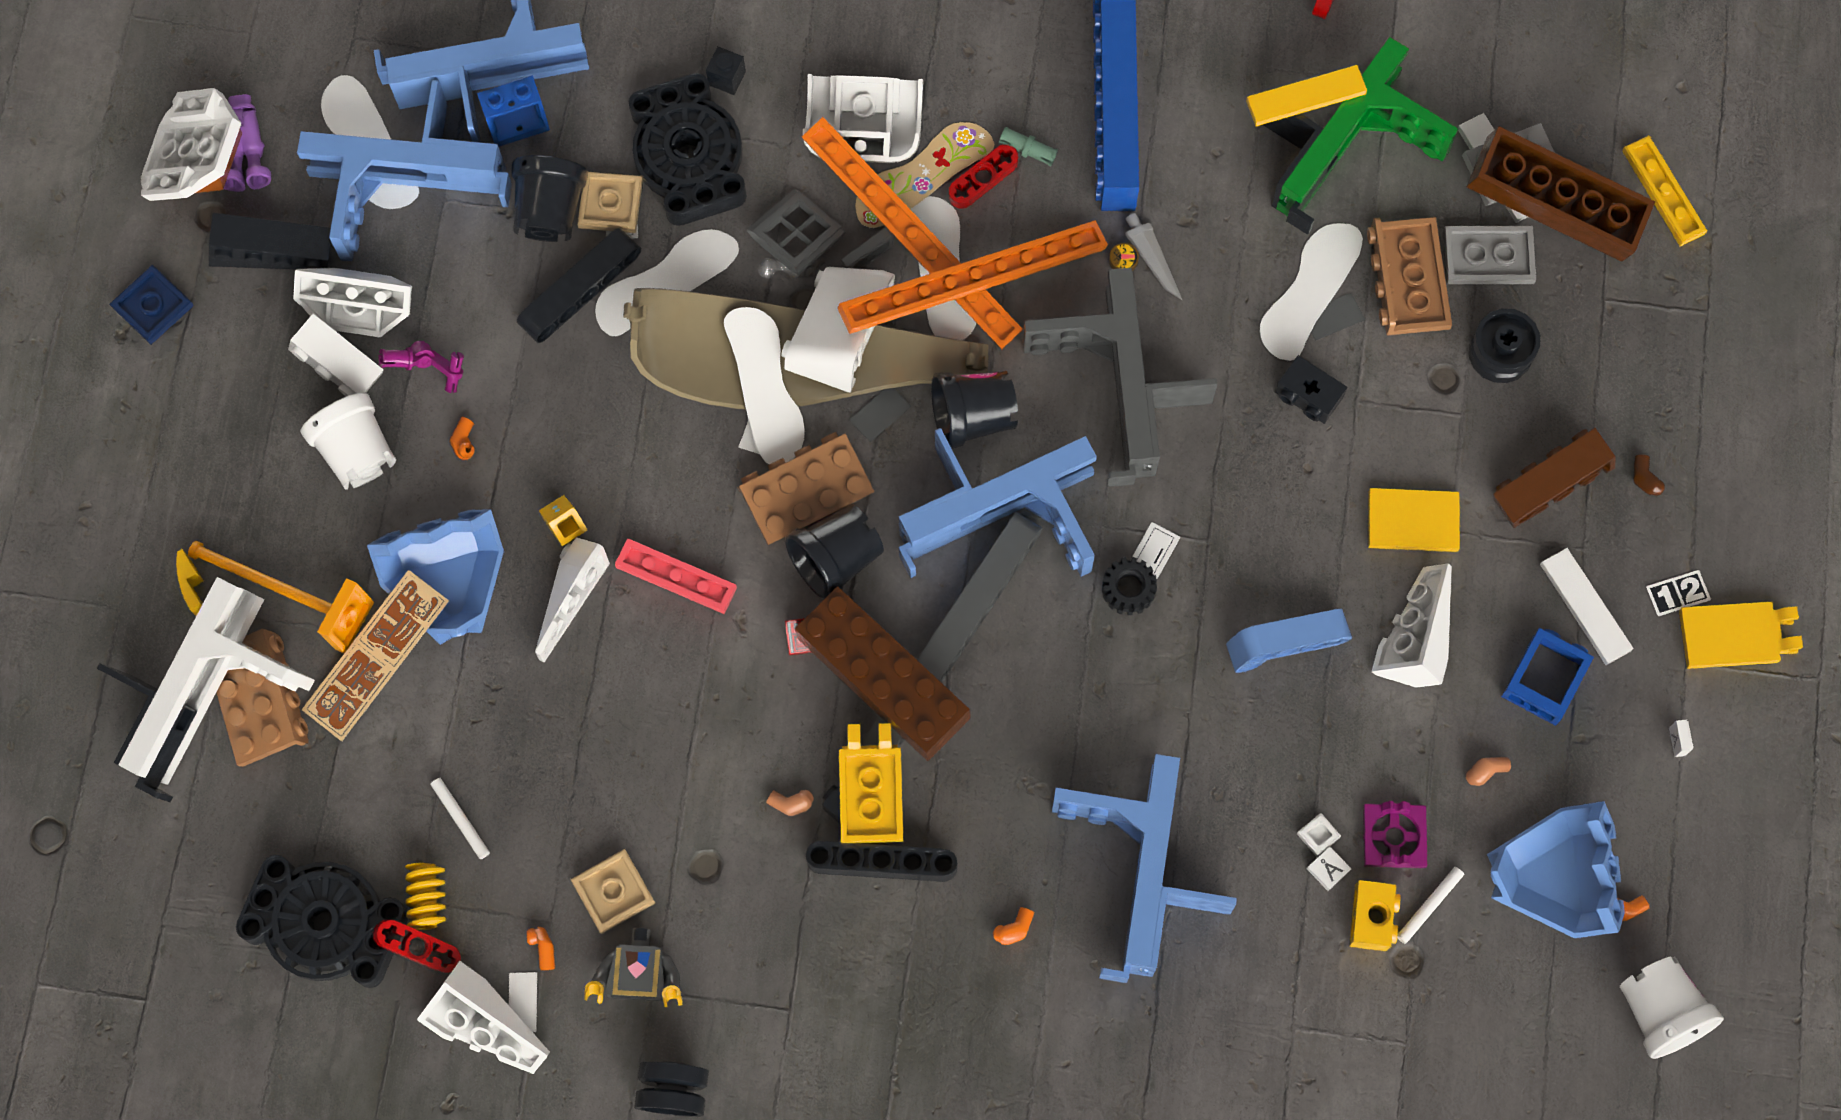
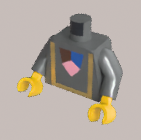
[584,928,683,1007]

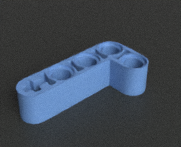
[1226,609,1352,673]

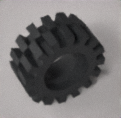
[1102,557,1157,615]

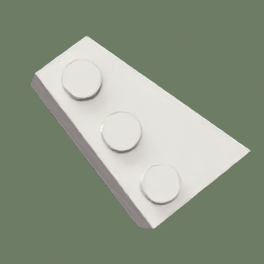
[288,313,383,397]

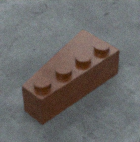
[1493,428,1616,528]

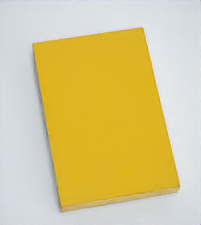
[1368,488,1460,552]

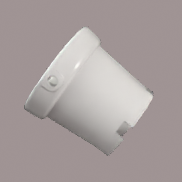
[300,393,396,490]
[1620,956,1724,1059]

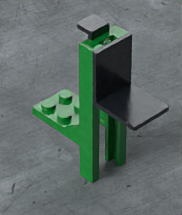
[1263,37,1458,234]

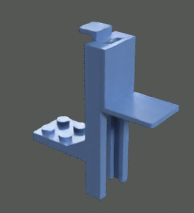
[374,0,589,143]
[297,80,512,261]
[899,428,1097,578]
[1052,754,1237,983]

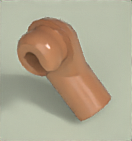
[1466,757,1511,786]
[766,790,814,816]

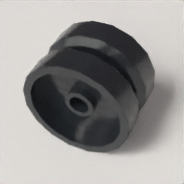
[1469,308,1540,383]
[634,1062,709,1117]

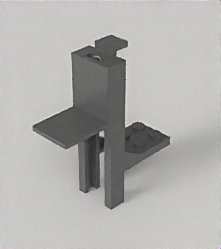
[1023,268,1217,487]

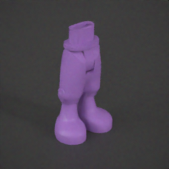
[224,94,271,192]

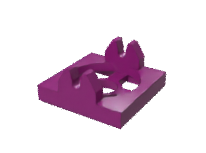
[1363,801,1427,868]

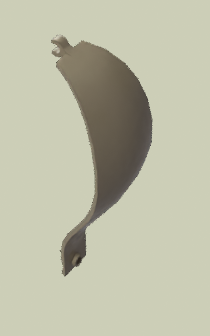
[623,288,989,409]

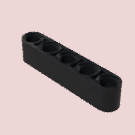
[517,228,641,343]
[806,841,958,882]

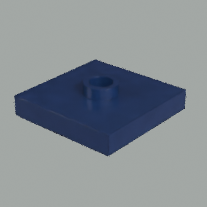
[109,265,194,345]

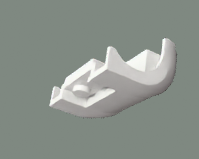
[803,74,923,163]

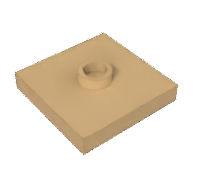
[577,171,643,233]
[571,849,655,934]

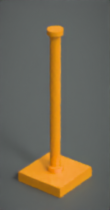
[188,541,374,654]

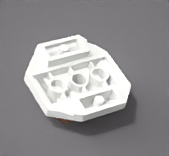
[141,88,242,201]

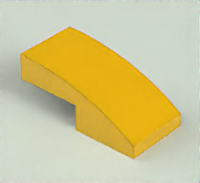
[176,549,204,616]

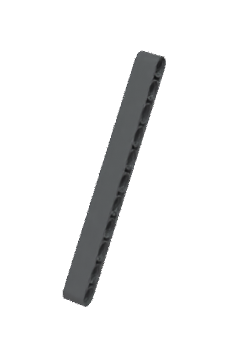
[838,512,1043,782]

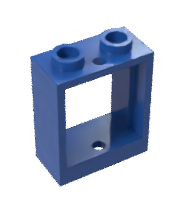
[477,75,550,147]
[1501,628,1594,726]

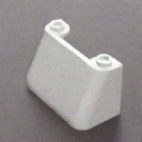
[781,267,895,393]

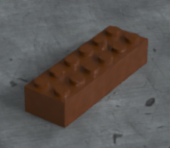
[1466,126,1655,262]
[795,586,971,761]

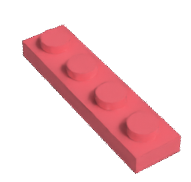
[615,538,737,614]

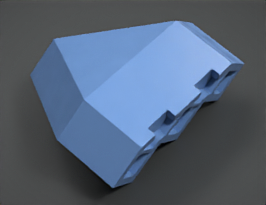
[367,509,504,645]
[1487,801,1625,938]

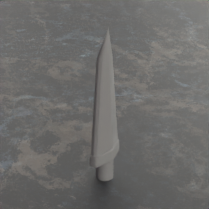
[1125,213,1182,300]

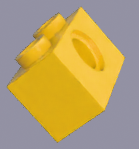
[1349,880,1401,951]

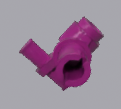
[378,341,464,393]

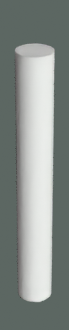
[430,778,490,859]
[1397,867,1464,944]

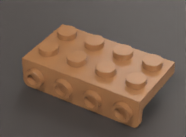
[1367,217,1452,335]
[737,432,875,545]
[216,629,309,767]

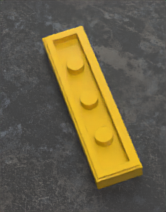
[1246,65,1367,126]
[1622,136,1707,246]

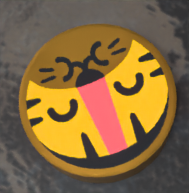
[1109,243,1139,271]

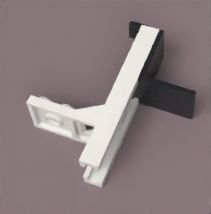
[97,577,315,802]

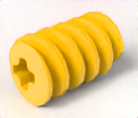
[405,863,446,930]

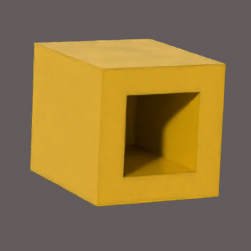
[539,495,588,546]

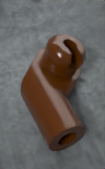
[1633,455,1665,496]

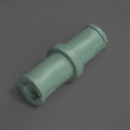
[998,127,1058,167]

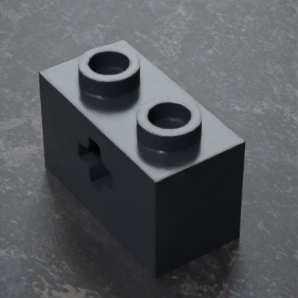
[1275,355,1348,424]

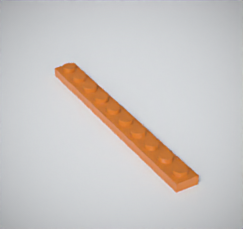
[802,117,1023,350]
[837,220,1108,334]

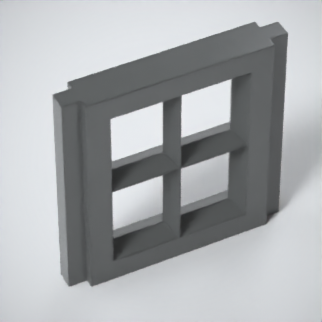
[747,189,845,275]

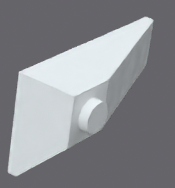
[1372,563,1452,687]

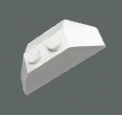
[293,268,412,337]

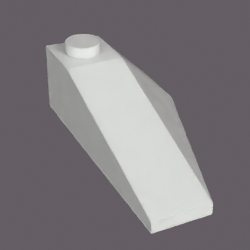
[535,537,610,662]
[417,961,550,1074]

